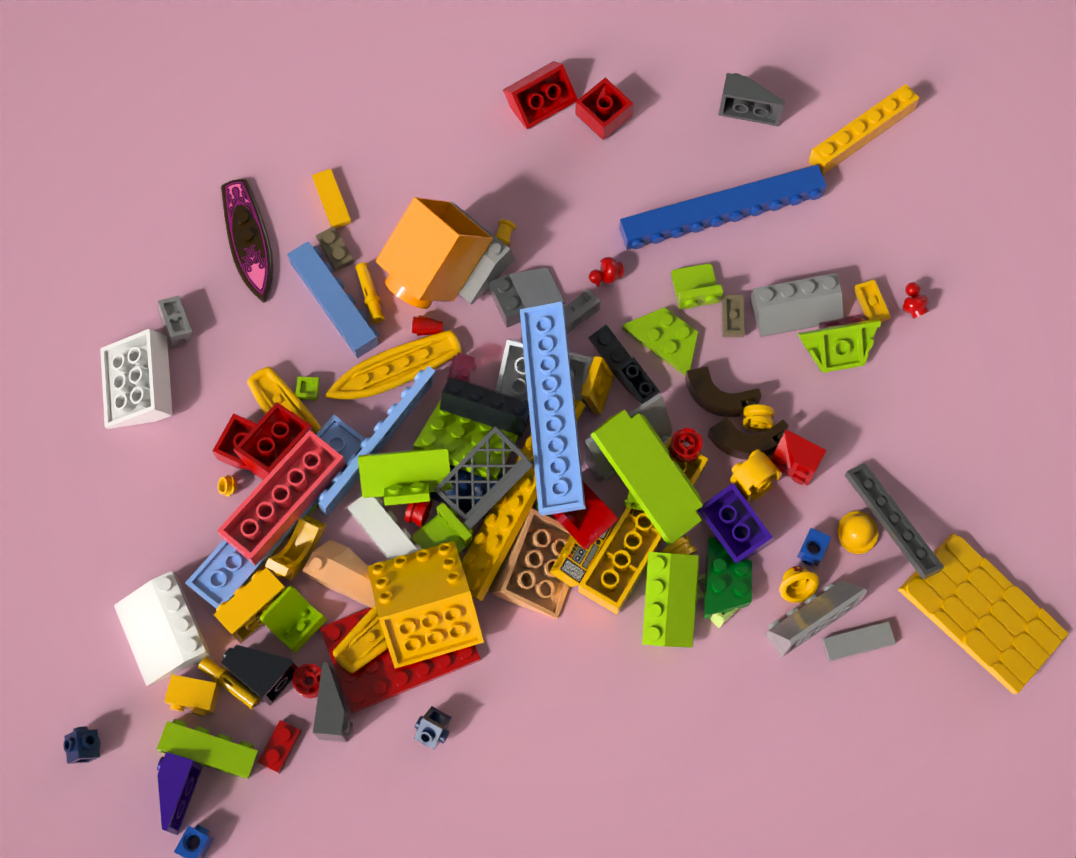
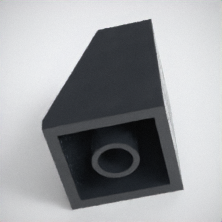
[220,644,298,706]

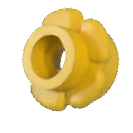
[218,475,237,497]

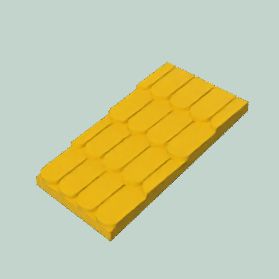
[897,533,1069,694]

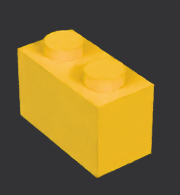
[164,674,221,716]

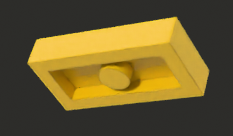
[853,279,891,322]

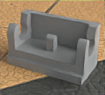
[564,288,600,334]
[158,295,192,348]

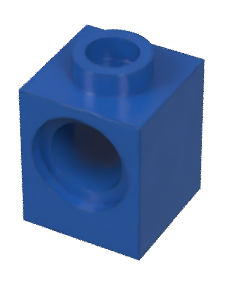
[797,528,832,566]
[174,824,214,858]

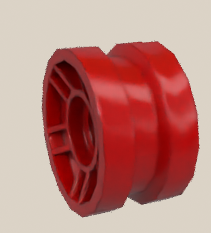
[670,428,703,463]
[404,498,433,528]
[292,663,322,699]

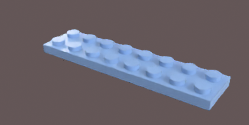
[318,366,435,517]

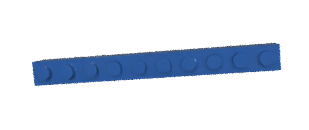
[619,165,827,250]

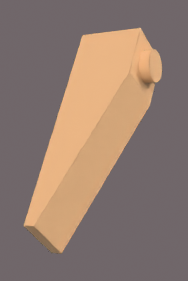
[302,539,376,608]

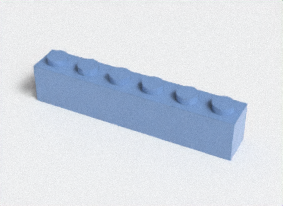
[287,241,379,359]

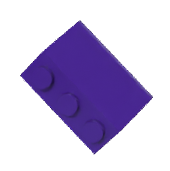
[698,483,775,564]

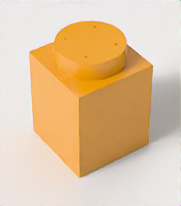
[375,197,493,309]

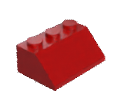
[503,61,578,129]
[234,402,312,480]

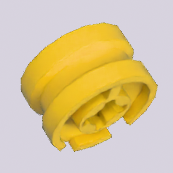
[743,404,774,432]
[661,535,697,555]

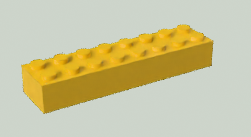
[578,437,708,615]

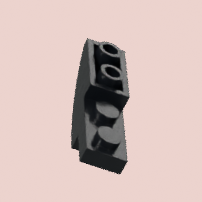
[588,324,660,404]

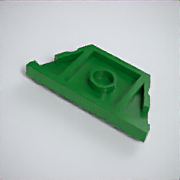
[704,537,752,618]

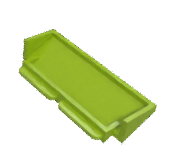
[590,409,703,545]

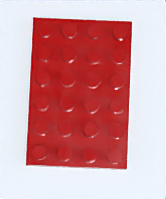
[320,607,481,714]

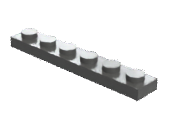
[845,463,944,580]

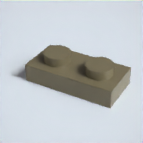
[316,226,354,272]
[721,295,745,338]

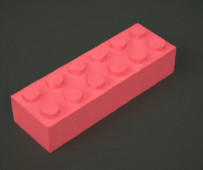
[217,430,346,566]

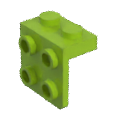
[671,264,723,310]
[412,503,473,554]
[260,586,327,654]

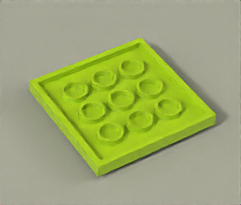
[413,400,520,480]

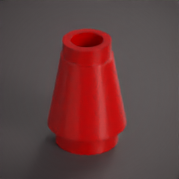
[412,315,443,336]

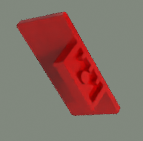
[552,481,618,550]

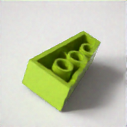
[157,719,258,779]

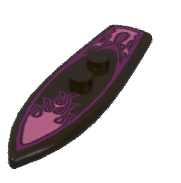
[221,179,273,303]

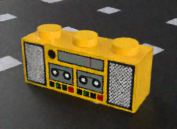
[550,528,612,587]

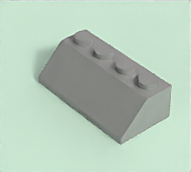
[750,273,844,337]

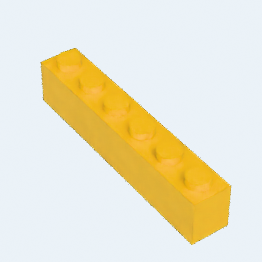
[808,84,919,175]

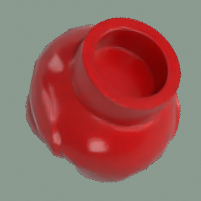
[589,257,624,287]
[902,282,929,319]

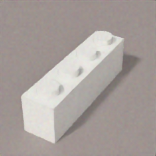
[348,496,422,560]

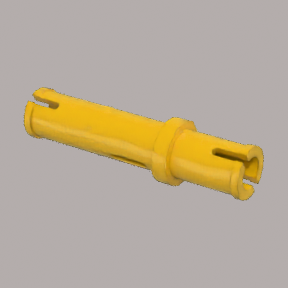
[355,262,385,324]
[198,656,261,710]

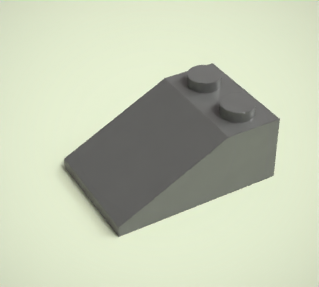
[718,73,785,126]
[489,267,565,328]
[313,662,353,742]

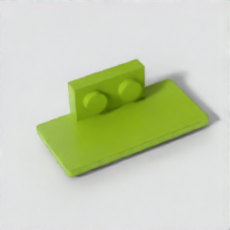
[358,447,452,506]

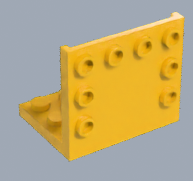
[367,541,484,669]

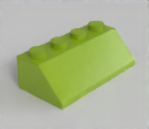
[642,552,699,648]

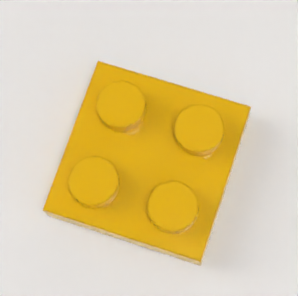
[581,356,615,415]

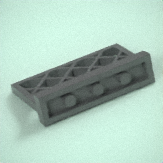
[434,426,534,529]

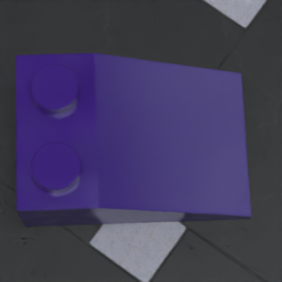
[157,752,203,835]

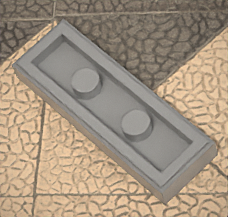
[822,622,896,662]

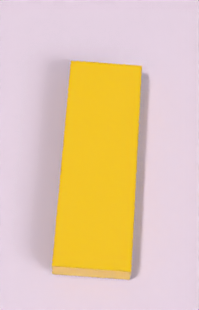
[312,168,352,229]

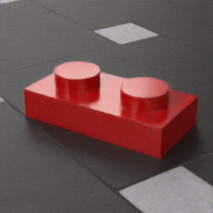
[257,720,302,774]

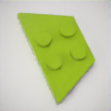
[622,307,698,376]
[797,319,881,373]

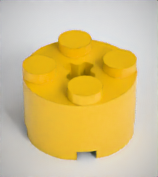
[730,449,782,502]

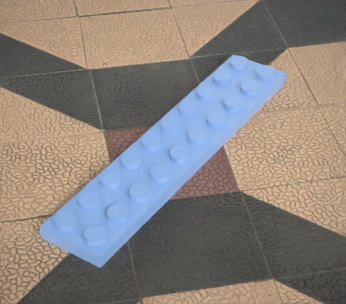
[520,302,586,516]
[186,415,366,609]

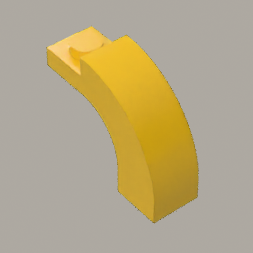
[265,515,326,580]

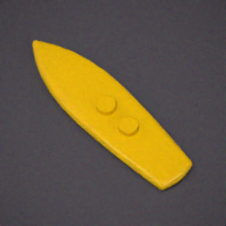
[325,330,462,400]
[247,366,334,485]
[333,605,388,673]

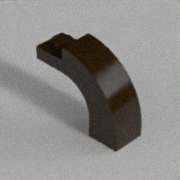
[685,366,761,417]
[708,417,789,460]

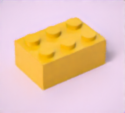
[214,567,286,644]

